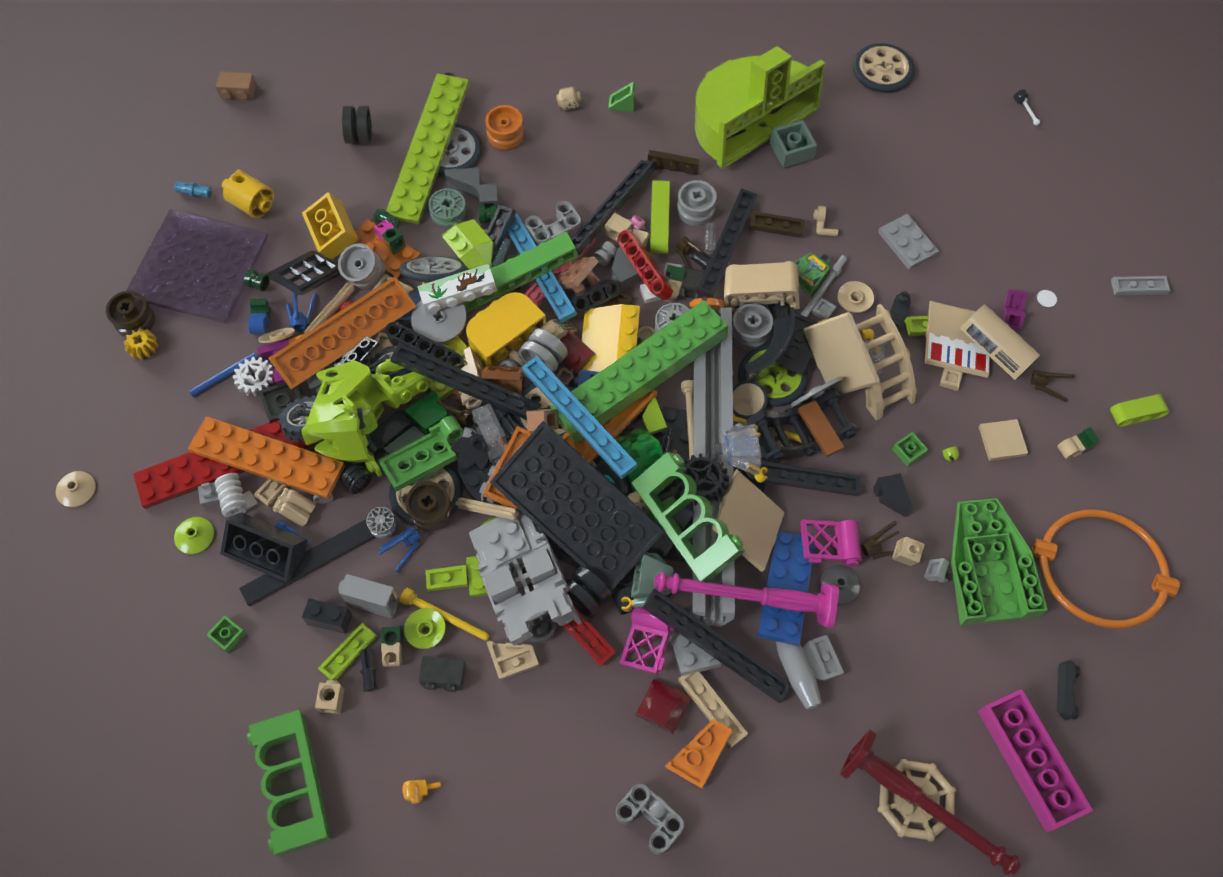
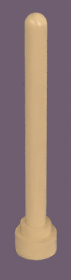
[681,380,694,460]

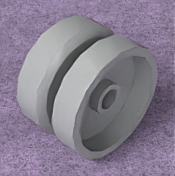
[677,180,716,226]
[338,243,385,289]
[732,303,773,351]
[519,329,568,373]

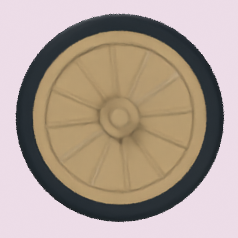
[733,381,768,419]

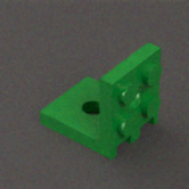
[615,429,673,492]

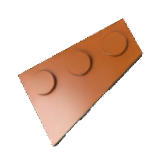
[664,719,733,789]

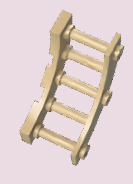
[856,304,917,420]

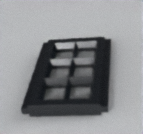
[268,250,341,296]

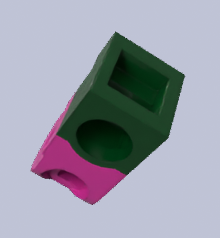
[373,219,406,255]

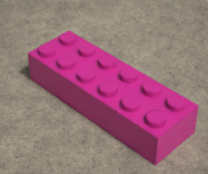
[978,689,1093,833]

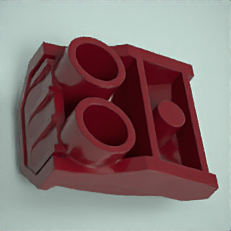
[635,679,691,735]

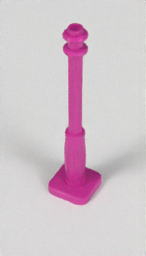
[654,571,839,628]

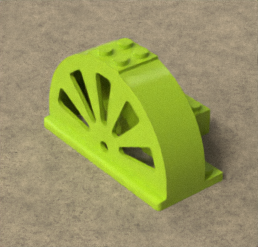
[695,46,826,169]

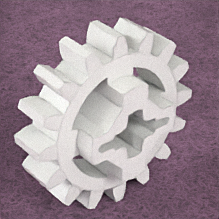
[233,357,275,396]

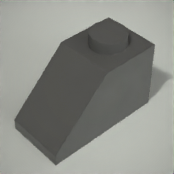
[611,247,639,291]

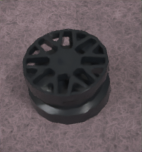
[340,463,372,494]

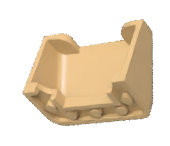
[724,261,800,313]

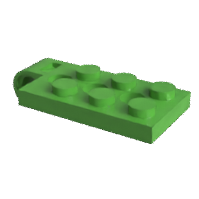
[378,416,464,492]

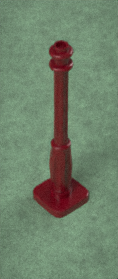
[839,729,1021,875]

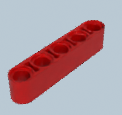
[617,230,673,300]

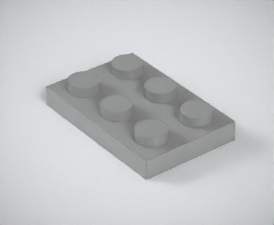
[878,214,939,270]
[670,612,722,676]

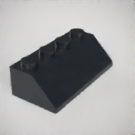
[220,512,308,582]

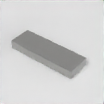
[1111,276,1171,295]

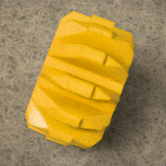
[123,328,158,360]

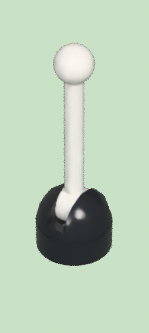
[1013,89,1040,126]

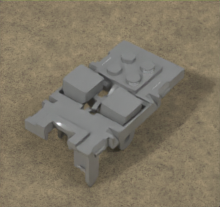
[468,510,582,646]

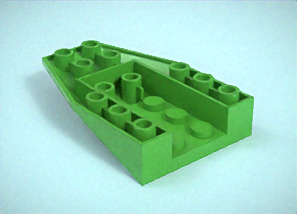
[951,498,1048,626]

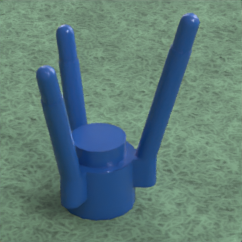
[286,292,317,331]
[378,527,421,573]

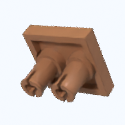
[558,257,600,293]

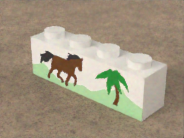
[417,264,497,314]

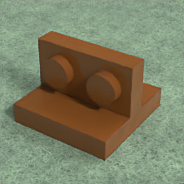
[482,365,525,395]

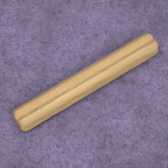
[303,282,355,334]
[456,497,519,520]

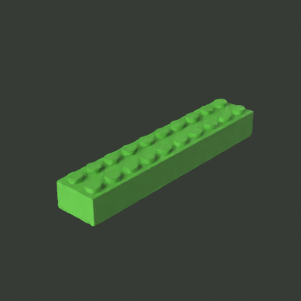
[550,300,728,444]

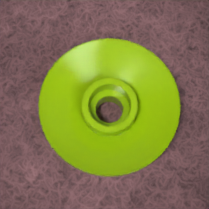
[174,517,215,555]
[404,608,446,649]

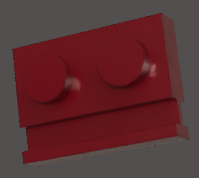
[560,330,596,374]

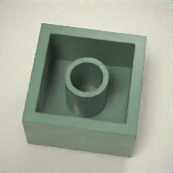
[770,120,817,168]

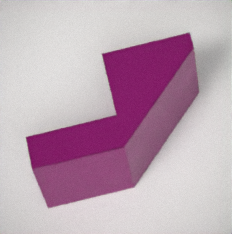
[1003,288,1028,331]

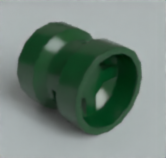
[479,206,498,223]
[244,269,270,292]

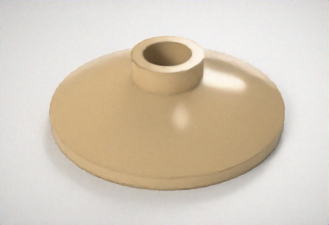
[837,281,874,313]
[258,328,295,344]
[56,471,96,508]

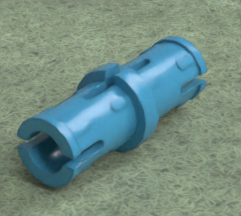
[174,181,212,198]

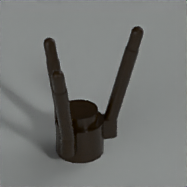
[676,236,711,276]
[1031,370,1075,402]
[436,399,475,430]
[861,521,900,560]

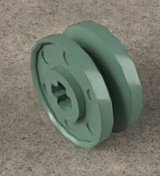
[429,188,467,228]

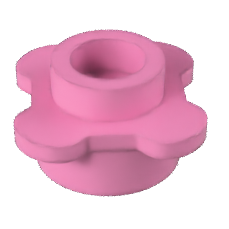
[627,215,646,230]

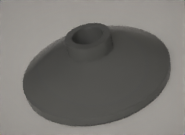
[819,566,860,605]

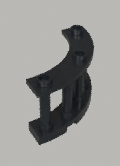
[746,388,861,462]

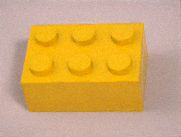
[302,192,359,260]

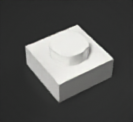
[640,284,661,303]

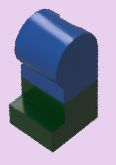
[248,299,271,334]

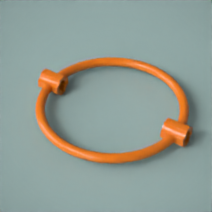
[1031,510,1180,629]

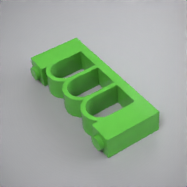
[632,452,745,582]
[247,709,332,857]

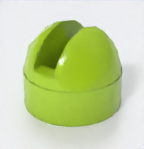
[942,447,959,462]

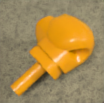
[402,779,441,804]

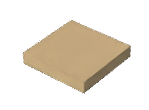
[979,419,1028,461]

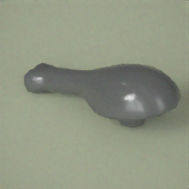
[529,616,558,642]

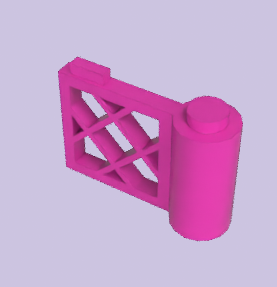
[800,519,862,567]
[619,608,675,675]

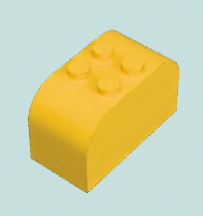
[466,293,546,367]

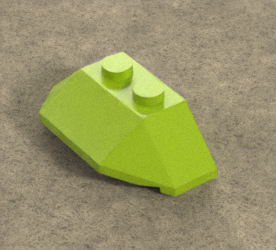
[442,219,493,270]

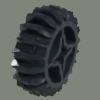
[675,453,729,506]

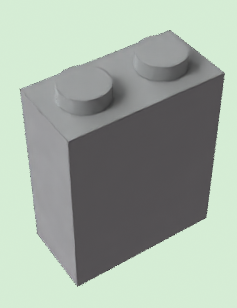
[338,574,399,619]

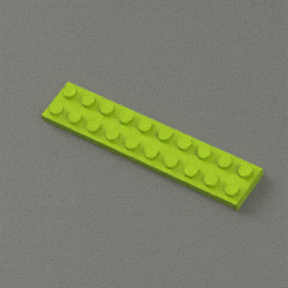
[385,73,470,225]

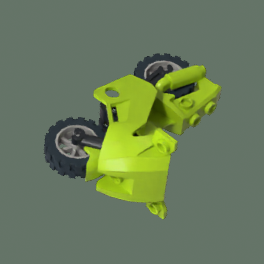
[278,346,436,477]

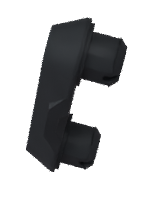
[885,291,911,333]
[1057,661,1080,720]

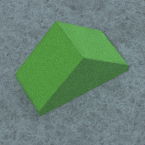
[608,82,636,112]

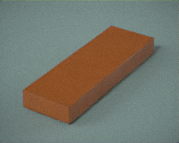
[798,401,844,458]

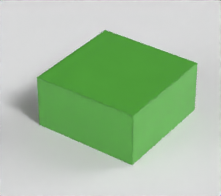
[892,432,928,467]
[207,615,246,654]

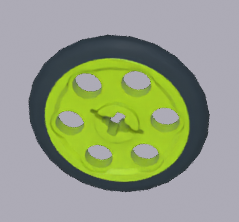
[738,344,809,407]

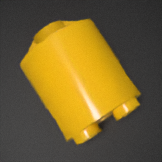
[222,169,274,218]

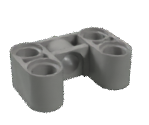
[525,201,581,246]
[616,784,684,855]

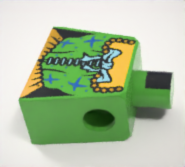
[794,253,830,297]

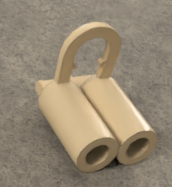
[273,488,316,527]

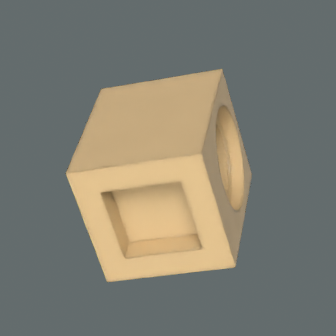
[605,213,633,241]
[892,537,925,566]
[315,680,345,714]

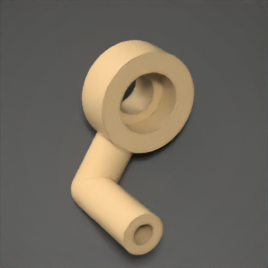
[813,206,838,236]

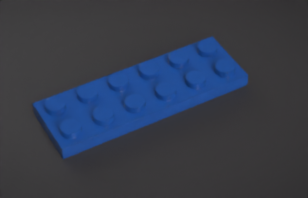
[757,530,815,646]

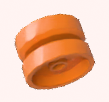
[485,105,524,150]

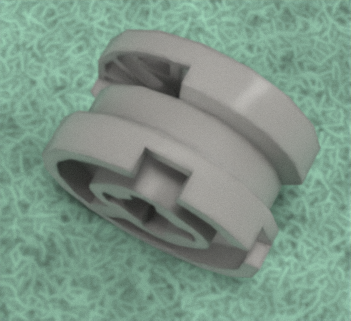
[366,507,397,538]

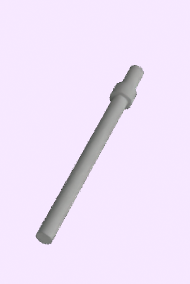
[800,255,847,317]

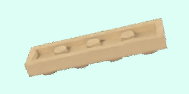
[678,672,748,748]

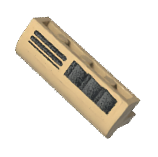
[960,304,1040,380]

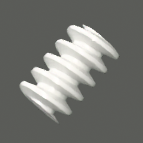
[214,473,246,517]

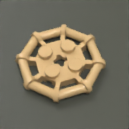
[877,759,956,842]

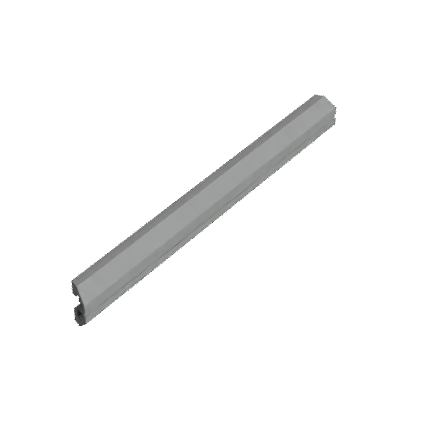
[692,308,735,626]

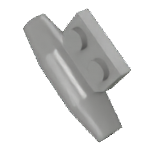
[775,635,844,710]

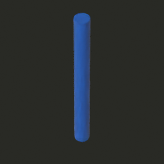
[189,352,258,397]

